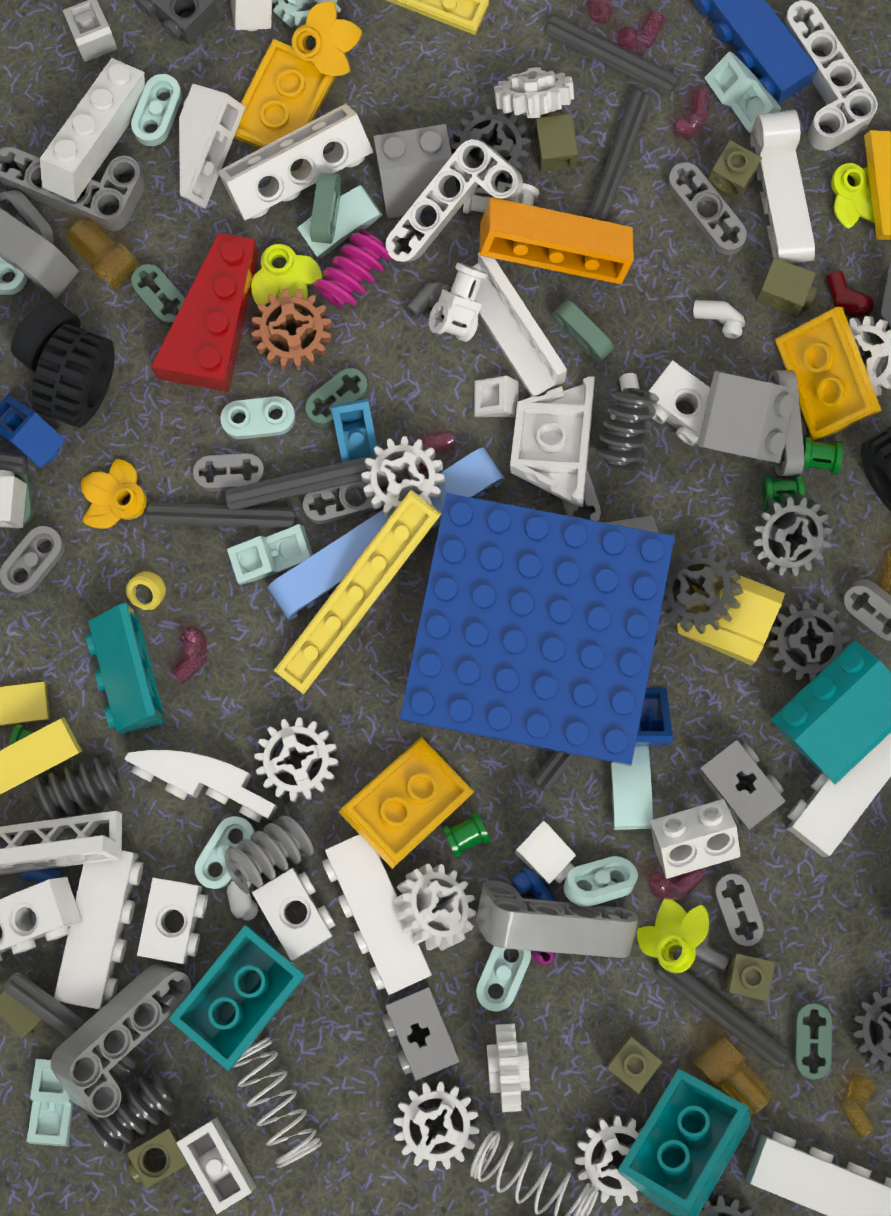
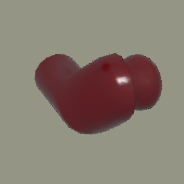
[825,271,874,317]

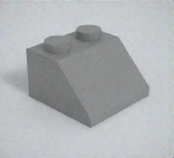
[373,124,457,220]
[698,371,797,463]

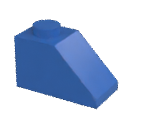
[0,394,66,468]

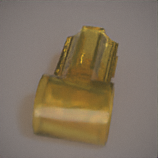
[66,217,141,291]
[693,1035,774,1118]

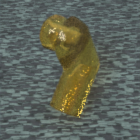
[841,1077,876,1138]

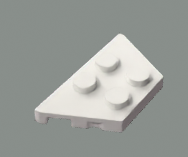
[510,377,595,507]

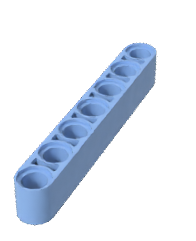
[268,447,505,620]

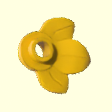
[292,1,362,76]
[80,459,147,529]

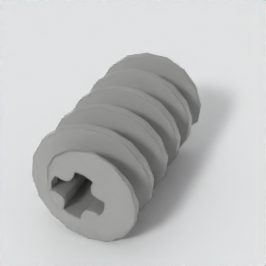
[224,816,314,894]

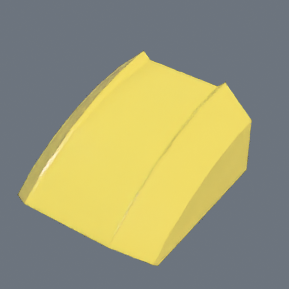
[677,570,785,666]

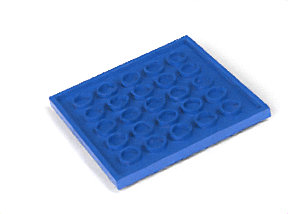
[400,493,675,766]

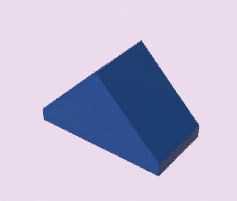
[635,688,673,747]

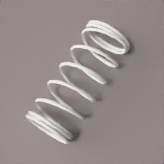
[233,1037,322,1168]
[470,1130,599,1216]

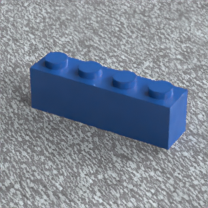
[693,0,818,105]

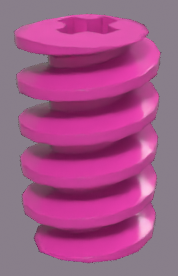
[314,229,392,310]

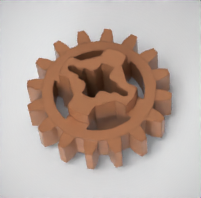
[251,289,332,371]

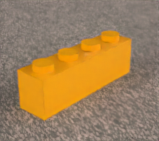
[479,197,634,284]

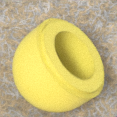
[126,571,166,610]

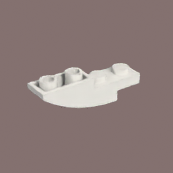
[124,750,278,823]

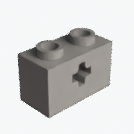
[697,740,786,832]
[382,986,460,1081]

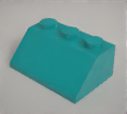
[85,603,166,735]
[771,641,891,785]
[168,925,306,1071]
[618,1068,751,1216]

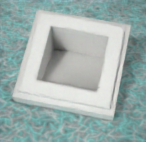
[474,375,518,417]

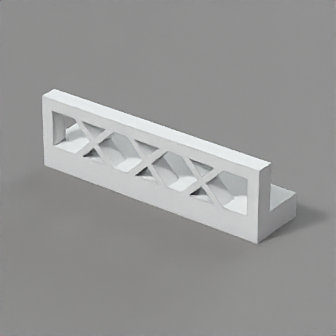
[472,252,567,397]
[0,811,122,875]

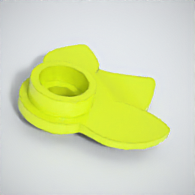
[831,163,875,229]
[251,244,323,313]
[637,898,709,973]

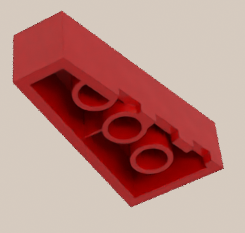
[151,233,259,392]

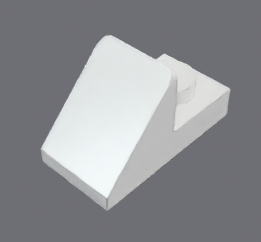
[62,0,117,62]

